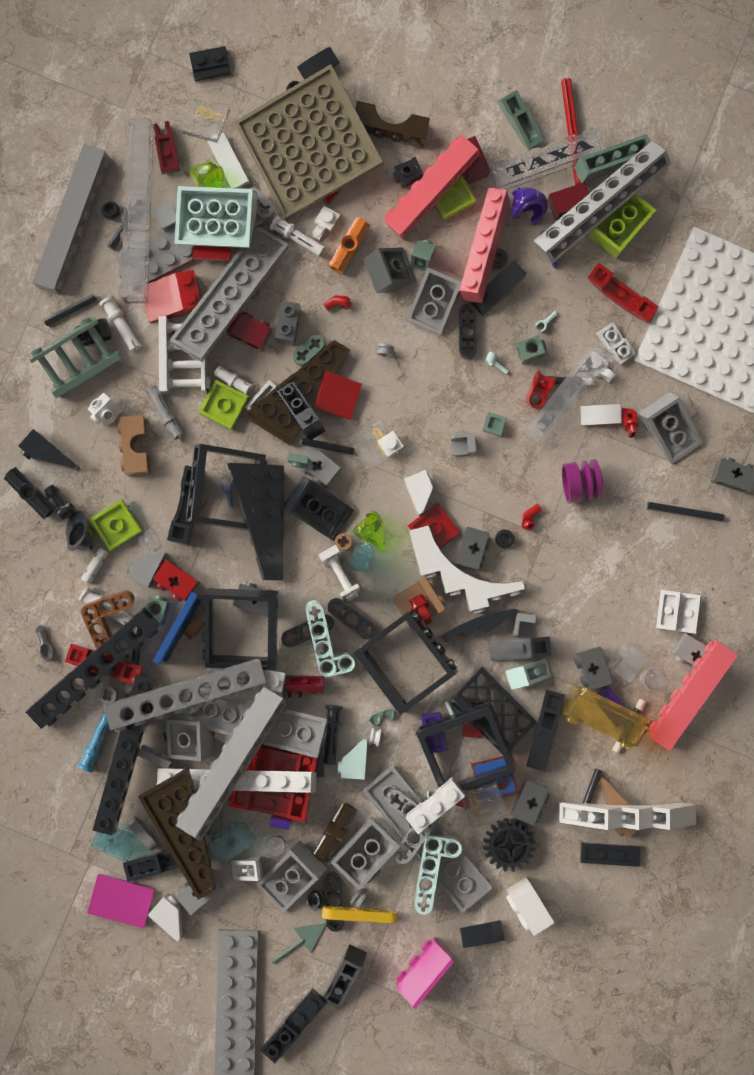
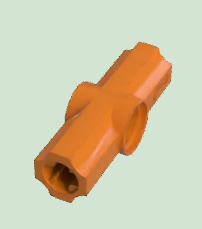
[328,217,370,275]

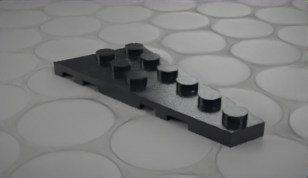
[227,463,284,581]

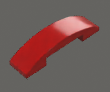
[587,262,659,323]
[65,644,143,684]

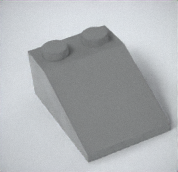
[407,265,463,335]
[638,392,703,464]
[256,840,327,913]

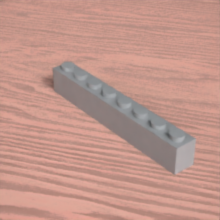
[32,144,109,295]
[175,687,287,841]

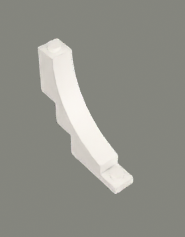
[560,802,696,830]

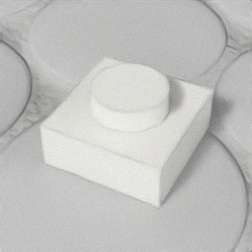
[377,431,404,458]

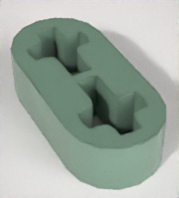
[293,335,324,366]

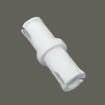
[214,365,253,395]

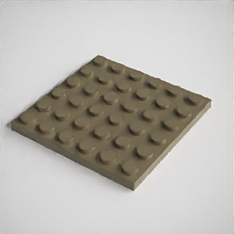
[234,64,384,220]

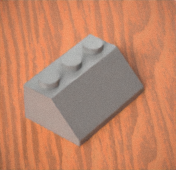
[331,816,400,891]

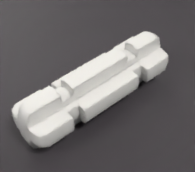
[81,548,109,584]

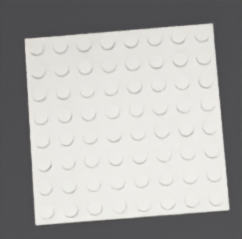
[634,227,754,414]

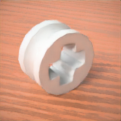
[369,728,381,747]

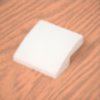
[656,590,701,634]

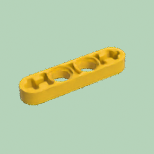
[322,906,398,923]

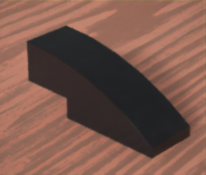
[470,260,527,316]

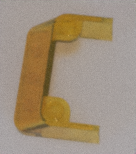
[561,685,653,750]

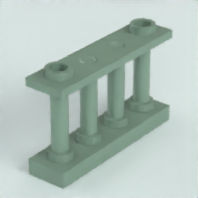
[30,317,121,398]

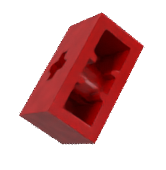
[153,560,200,602]

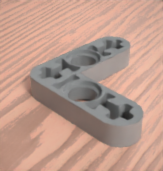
[386,789,435,864]

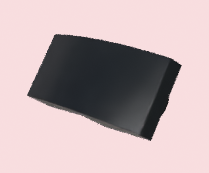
[297,47,340,80]
[460,920,505,948]

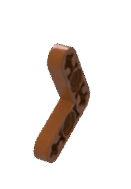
[81,590,135,656]

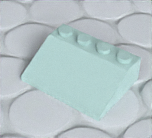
[174,186,258,248]

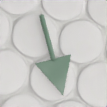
[271,923,326,964]

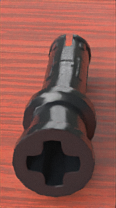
[323,705,343,765]

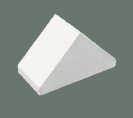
[231,856,264,881]

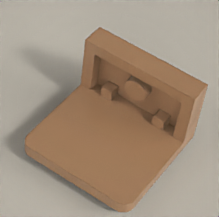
[393,576,446,629]

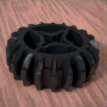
[483,818,536,872]

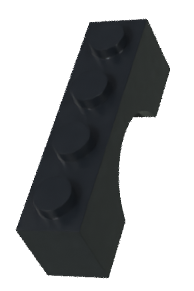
[167,465,207,546]

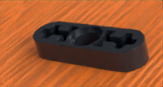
[459,303,476,359]
[328,598,375,639]
[281,614,334,647]
[324,872,344,932]

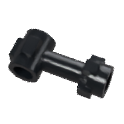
[44,484,75,520]

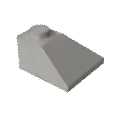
[166,719,214,761]

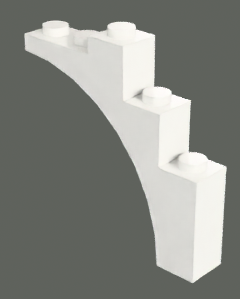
[409,526,525,614]

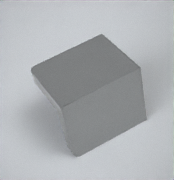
[153,200,176,232]
[451,433,476,456]
[512,613,536,638]

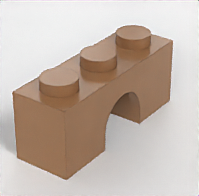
[118,415,151,476]

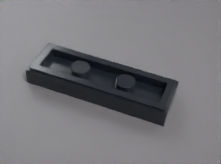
[580,842,640,867]

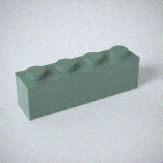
[574,134,651,183]

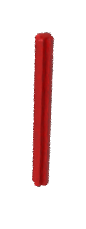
[561,78,582,185]

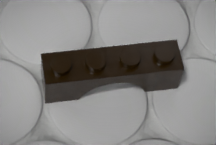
[355,101,430,147]

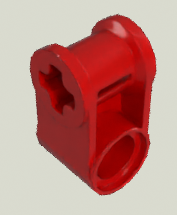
[526,371,556,409]

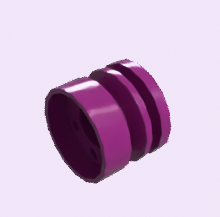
[562,459,603,504]

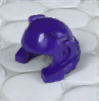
[511,187,548,225]

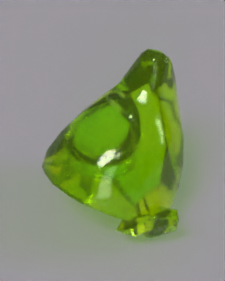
[189,159,224,188]
[353,510,386,551]

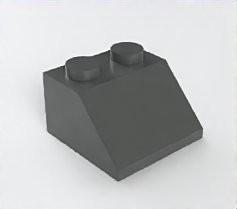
[364,247,416,293]

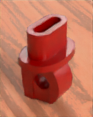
[622,408,639,438]
[409,594,433,626]

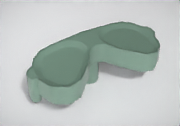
[369,709,395,726]

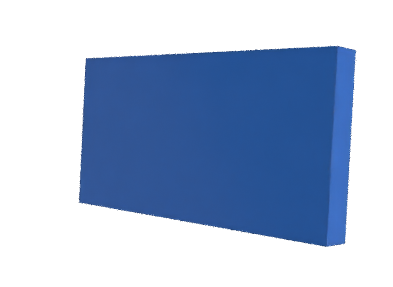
[153,592,202,664]

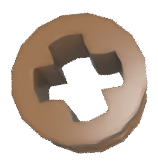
[335,533,352,551]

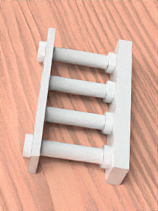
[159,316,211,395]
[318,545,360,601]

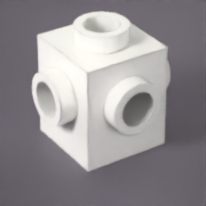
[88,393,122,427]

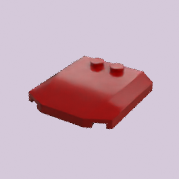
[229,744,318,822]

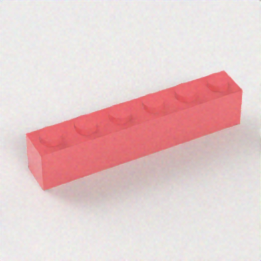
[384,134,480,239]
[459,188,511,303]
[648,639,738,751]

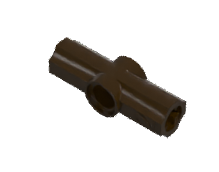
[314,802,357,862]

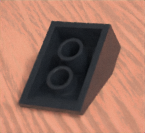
[284,476,354,542]

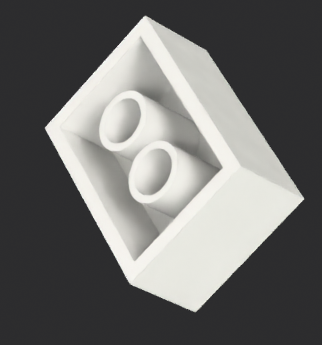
[506,877,554,936]

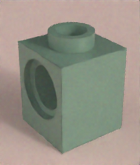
[516,335,547,364]
[145,595,170,625]

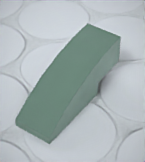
[497,90,544,150]

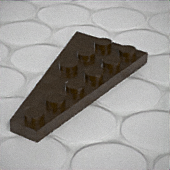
[242,340,351,446]
[138,767,217,900]

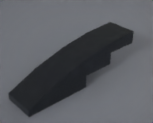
[441,609,518,642]
[123,849,179,882]

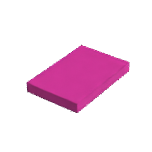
[87,874,155,928]

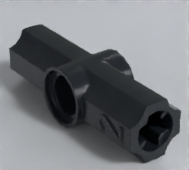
[4,467,56,519]

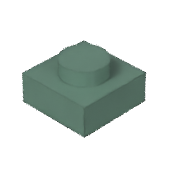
[482,412,506,437]
[288,453,309,468]

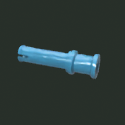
[77,713,109,773]

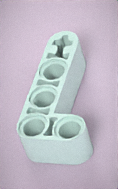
[306,600,355,677]
[414,834,462,915]

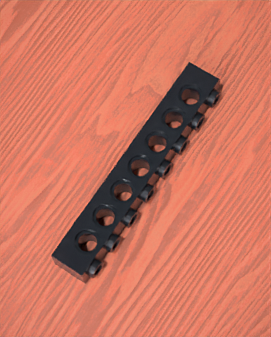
[25,607,160,729]
[92,674,159,836]

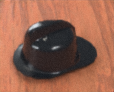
[66,511,95,551]

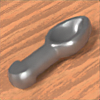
[35,625,54,662]

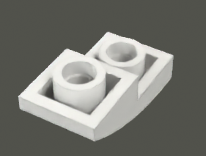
[596,322,636,365]
[580,404,622,425]

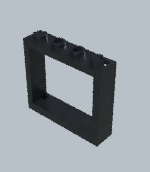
[185,444,267,531]
[202,588,278,671]
[354,609,458,715]
[416,701,517,790]

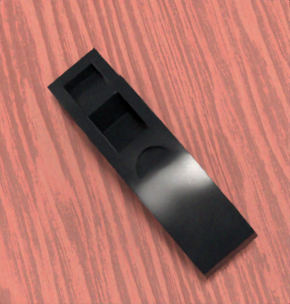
[526,689,565,772]
[260,988,327,1064]

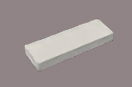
[207,133,249,189]

